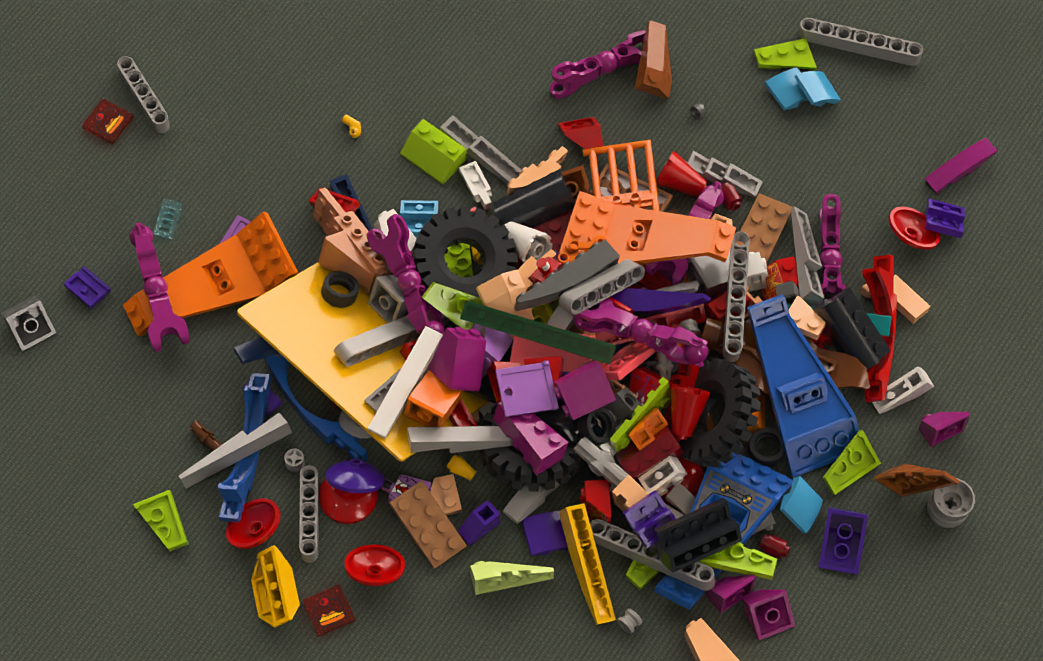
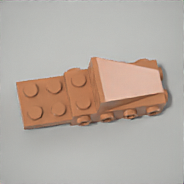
[312,188,391,295]

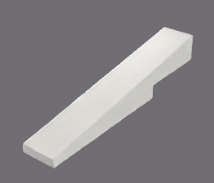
[368,326,443,439]

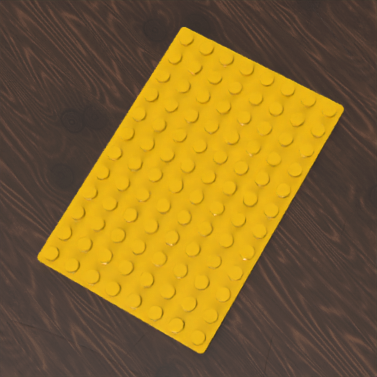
[237,262,490,462]

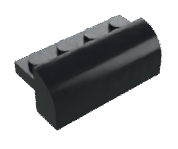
[493,169,575,228]
[813,287,891,369]
[654,498,742,573]

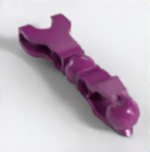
[549,30,646,99]
[645,181,724,285]
[816,194,846,306]
[367,214,445,335]
[129,222,190,352]
[574,298,708,367]

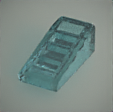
[154,198,183,238]

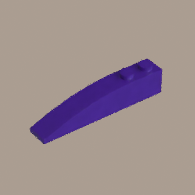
[596,288,710,315]

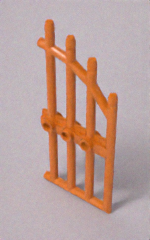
[583,140,660,267]

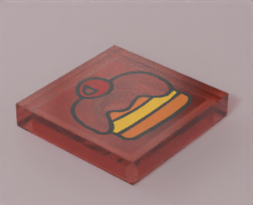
[82,99,134,144]
[302,584,356,637]

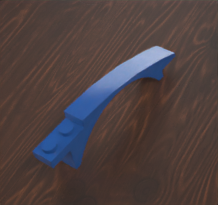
[264,355,368,461]
[218,373,271,523]

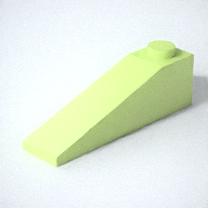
[470,561,554,595]

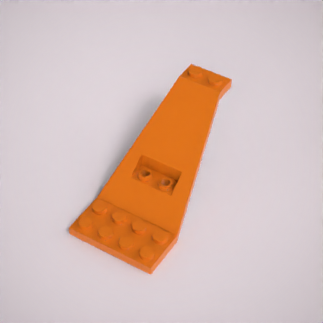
[558,191,736,264]
[123,211,298,336]

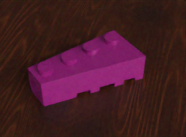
[493,401,568,476]

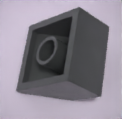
[1,296,56,351]

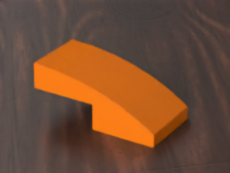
[629,408,668,451]

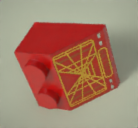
[760,256,799,301]
[580,480,611,524]

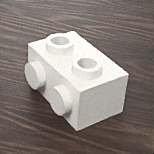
[741,252,768,292]
[638,456,687,496]

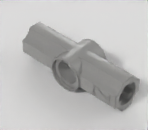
[573,437,628,488]

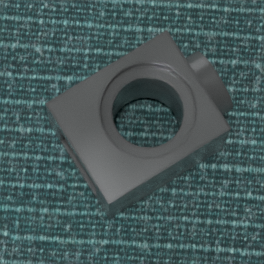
[607,387,642,422]

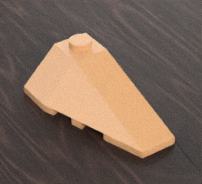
[476,270,534,340]

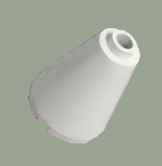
[505,222,552,264]

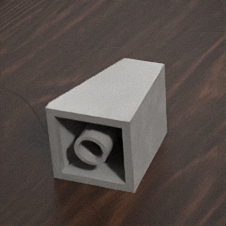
[685,251,742,297]
[367,275,409,323]

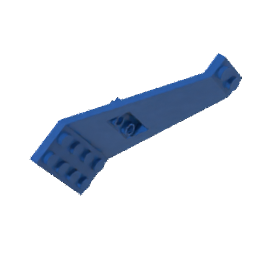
[747,294,859,477]

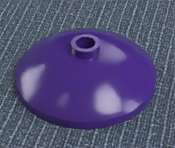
[325,459,385,493]

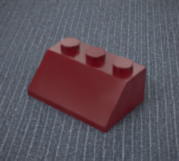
[615,425,684,483]

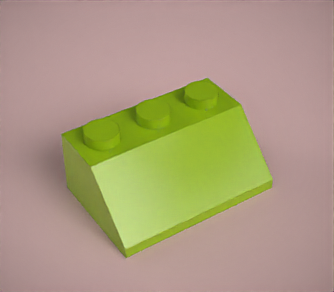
[400,119,466,185]

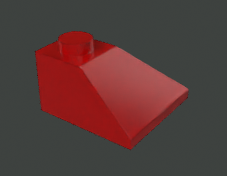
[558,117,603,149]

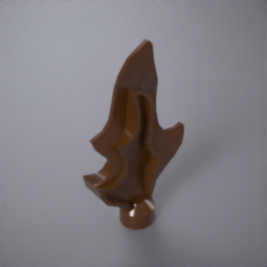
[701,312,870,396]

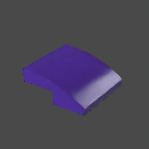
[925,198,965,238]
[622,490,676,548]
[521,511,569,556]

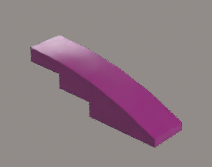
[924,138,998,194]

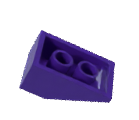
[819,507,868,574]

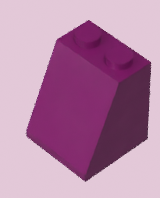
[428,327,486,391]
[553,360,616,420]

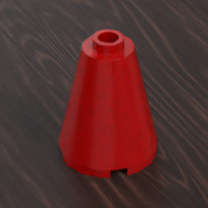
[656,151,707,197]
[671,384,710,440]

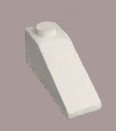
[872,366,934,414]

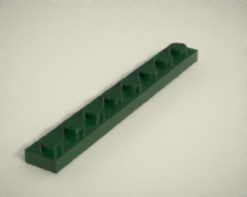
[460,300,616,365]

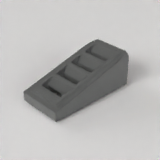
[775,281,800,304]

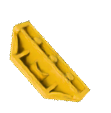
[251,545,300,628]

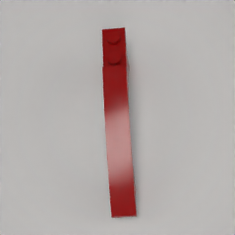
[862,254,897,403]

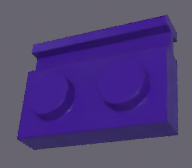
[63,266,111,309]

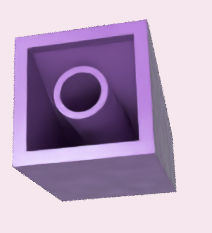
[472,324,513,378]

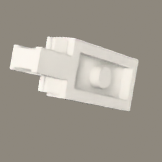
[459,161,492,210]

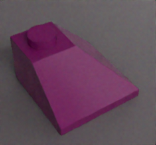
[919,412,970,447]
[706,575,756,614]
[741,589,795,640]

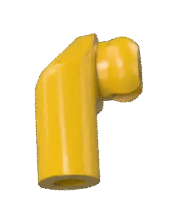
[342,114,361,138]

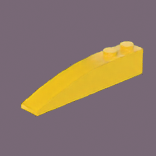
[559,503,616,625]

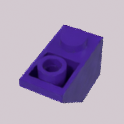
[457,500,500,547]

